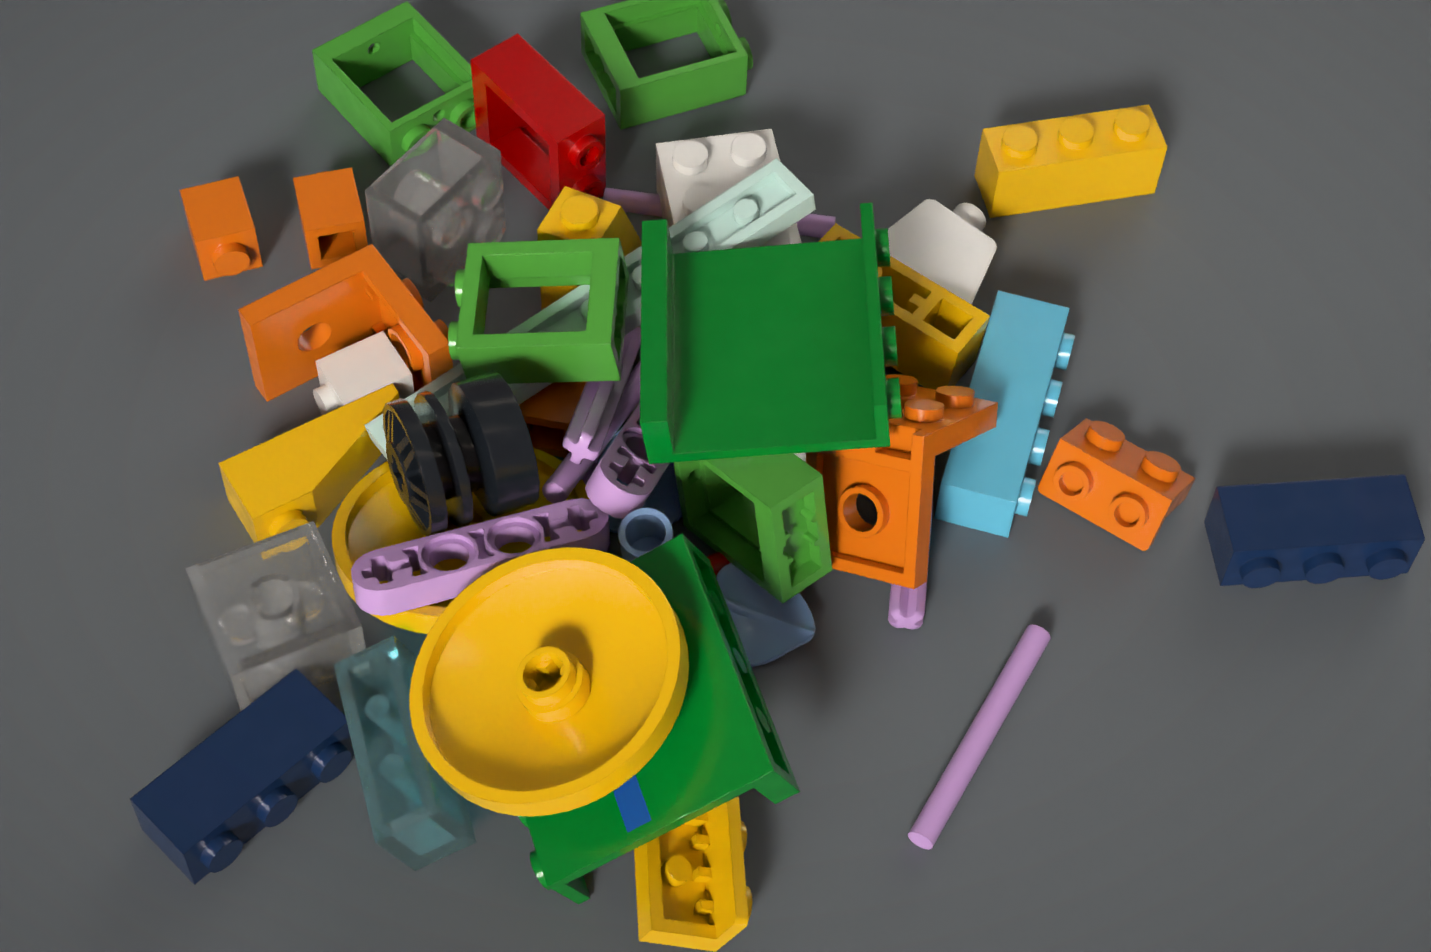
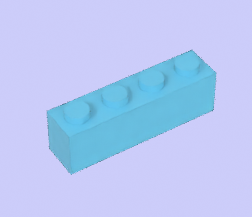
[934,290,1075,538]

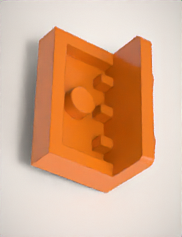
[1038,418,1196,551]

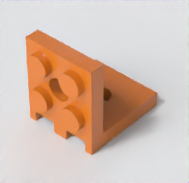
[238,244,453,402]
[806,374,998,589]

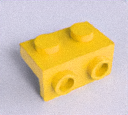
[634,796,752,952]

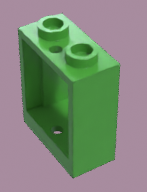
[580,0,753,130]
[312,1,476,171]
[448,238,629,384]
[673,453,833,604]

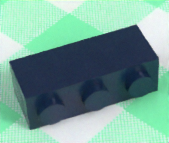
[1204,474,1425,588]
[130,668,357,885]

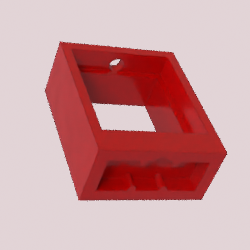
[470,33,606,210]

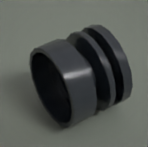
[383,371,540,536]

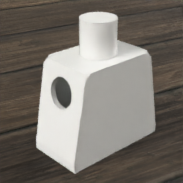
[888,199,997,304]

